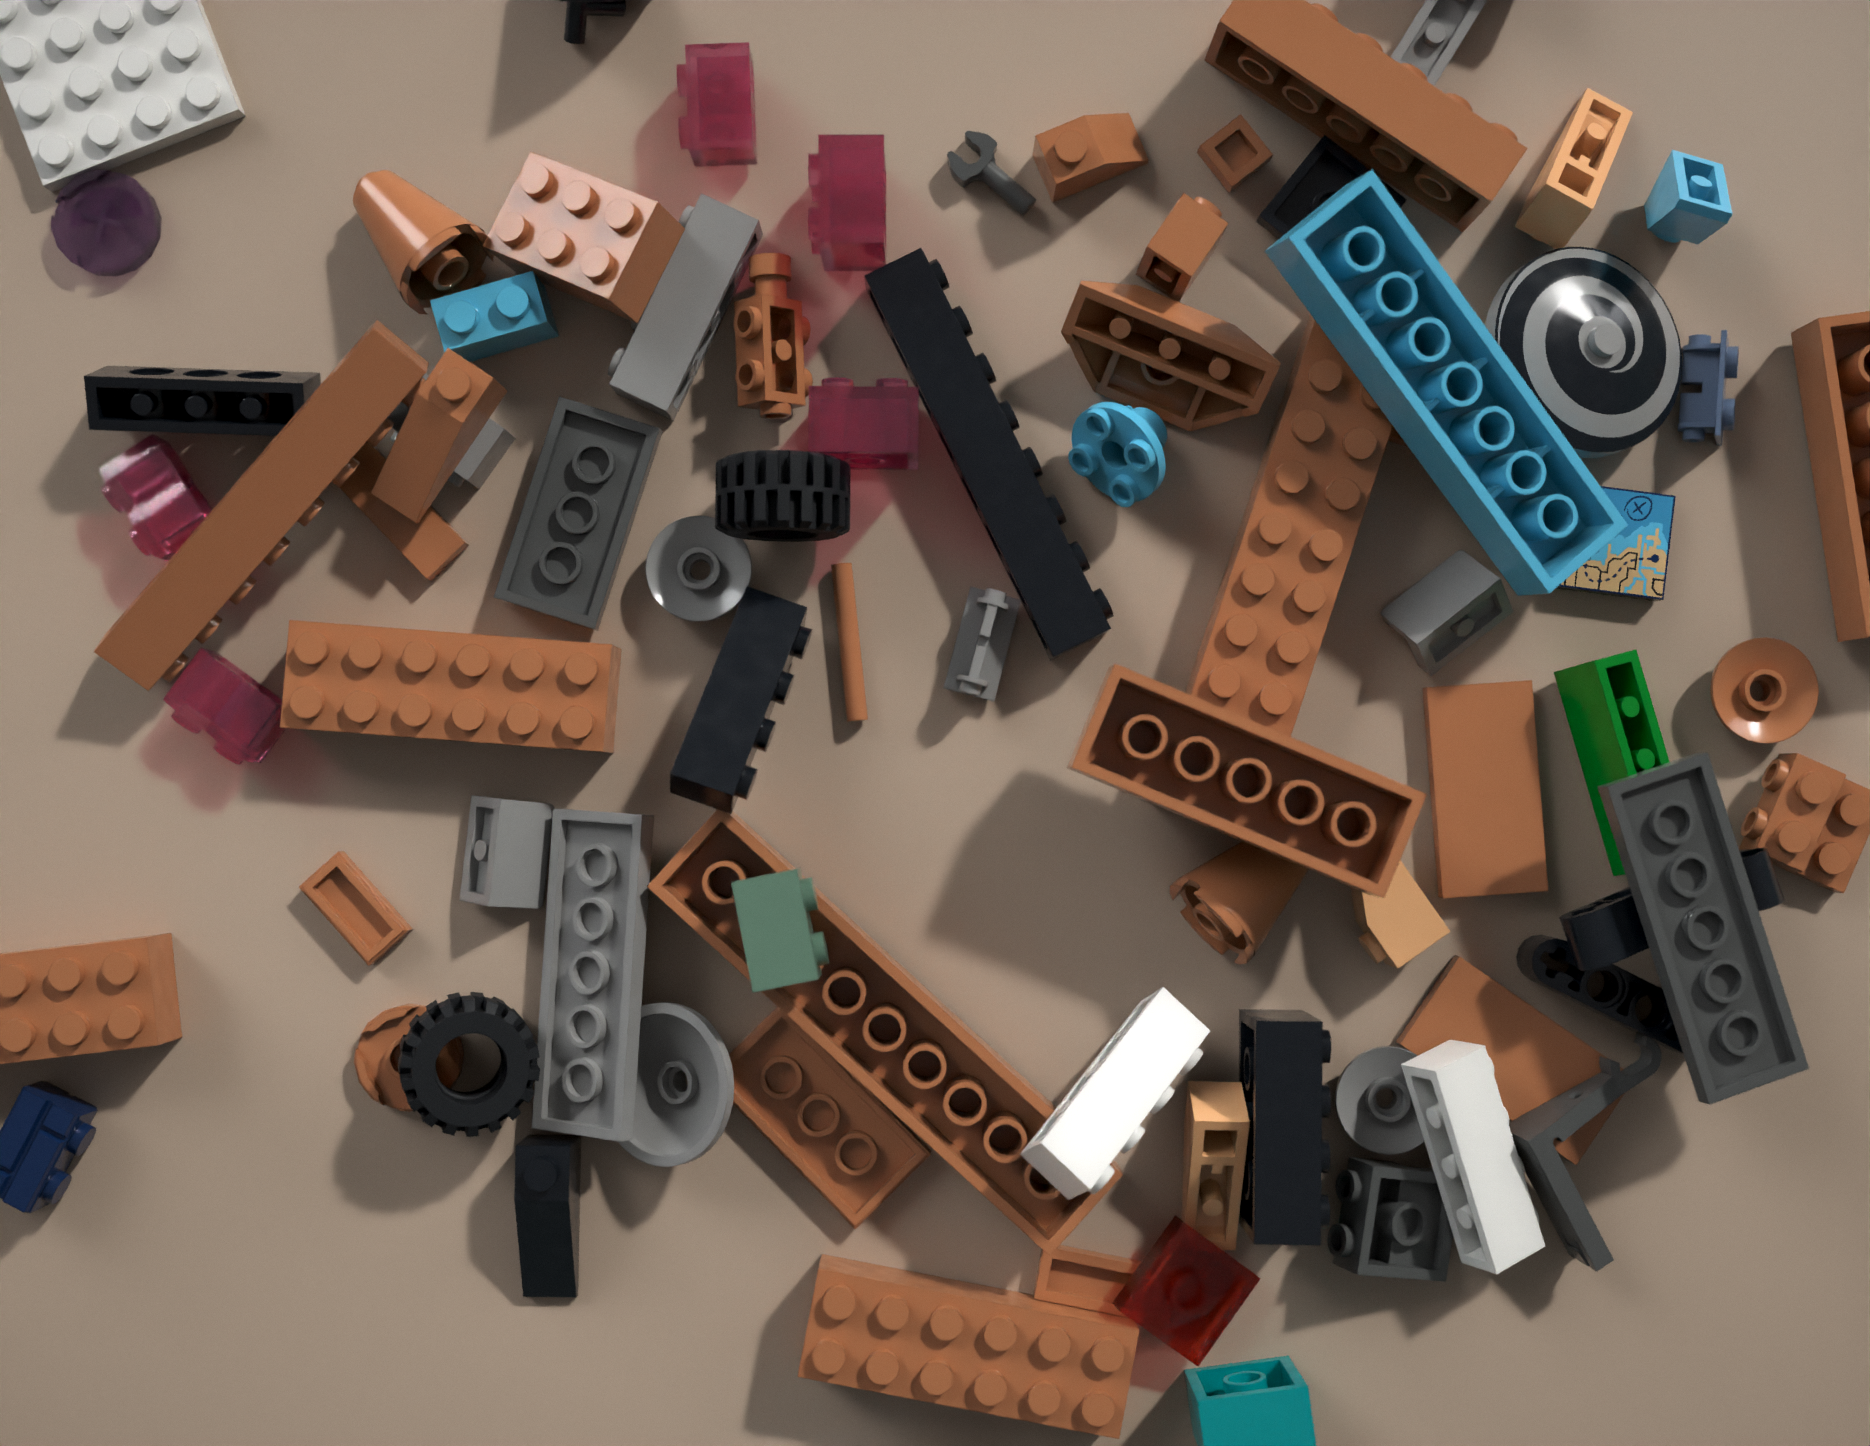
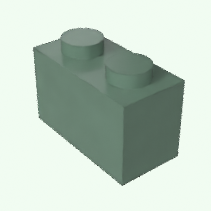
[731,867,829,993]

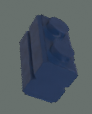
[0,1081,98,1213]

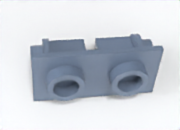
[1677,330,1739,446]

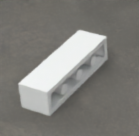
[1020,987,1210,1200]
[1401,1040,1545,1274]

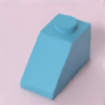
[1644,150,1732,245]

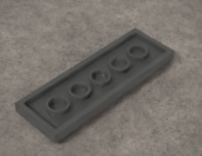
[1598,752,1809,1105]

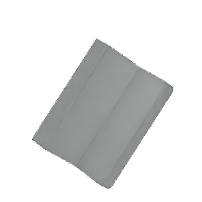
[1381,550,1513,676]
[460,795,554,909]

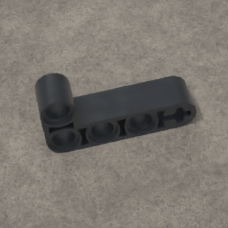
[1559,848,1785,971]
[1516,935,1684,1055]

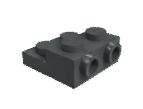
[1327,1157,1453,1282]

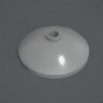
[619,1002,734,1167]

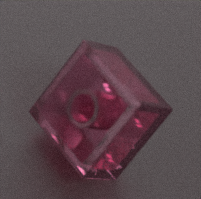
[808,135,886,271]
[808,378,919,470]

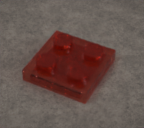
[1112,1215,1261,1366]

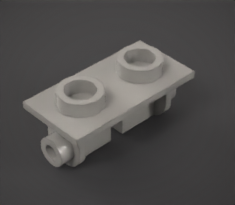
[943,586,1021,702]

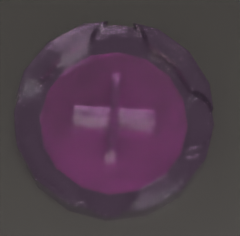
[51,169,162,277]

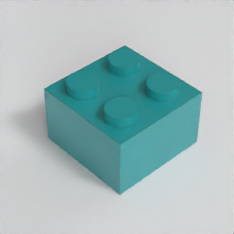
[1184,1355,1316,1446]

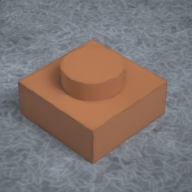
[1197,114,1273,193]

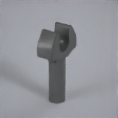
[947,131,1036,216]

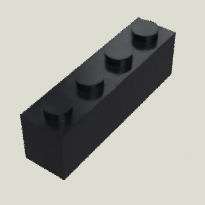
[670,586,812,814]

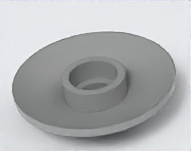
[646,516,752,622]
[1335,1046,1424,1154]

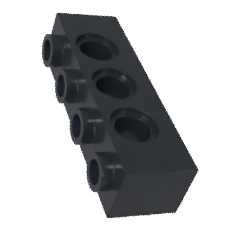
[84,366,321,436]

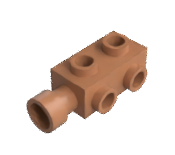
[733,253,813,419]

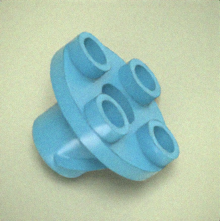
[1068,402,1167,507]

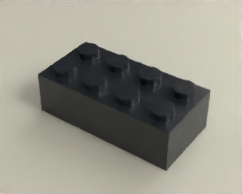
[1239,1009,1331,1245]

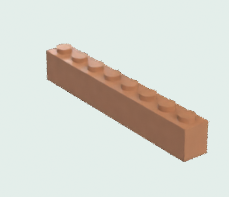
[93,320,429,691]

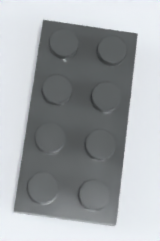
[494,396,662,631]

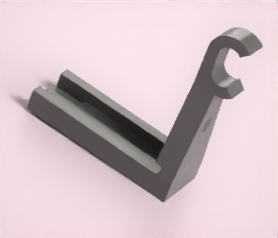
[1509,1032,1662,1272]

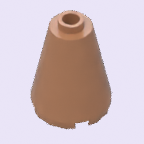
[353,170,494,314]
[1170,842,1309,965]

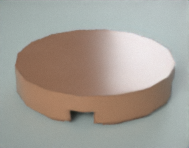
[354,1003,464,1112]

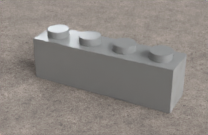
[608,193,763,421]

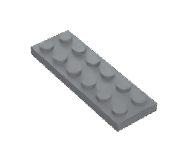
[532,809,654,1142]

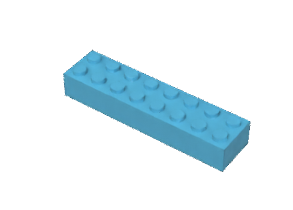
[1265,170,1628,596]

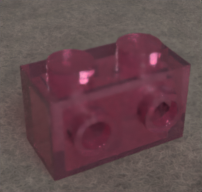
[677,42,757,167]

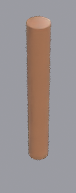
[831,563,868,722]

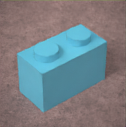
[430,271,559,362]

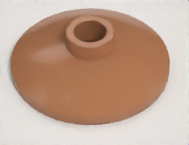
[1710,637,1819,743]

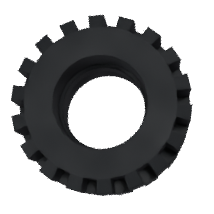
[715,450,851,542]
[398,992,540,1137]

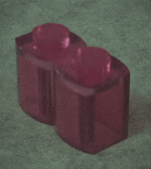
[99,434,213,561]
[163,648,286,765]

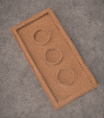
[1422,680,1548,898]
[1396,955,1626,1165]
[729,1007,931,1229]

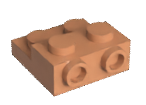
[1739,753,1870,893]

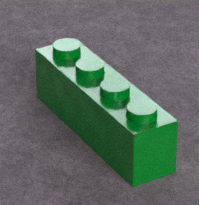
[1554,649,1670,876]

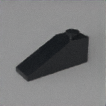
[514,1135,581,1298]

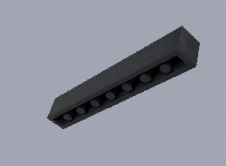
[864,248,1114,660]

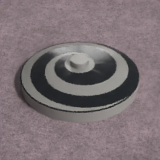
[1485,247,1682,458]

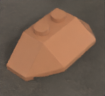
[1061,280,1281,432]

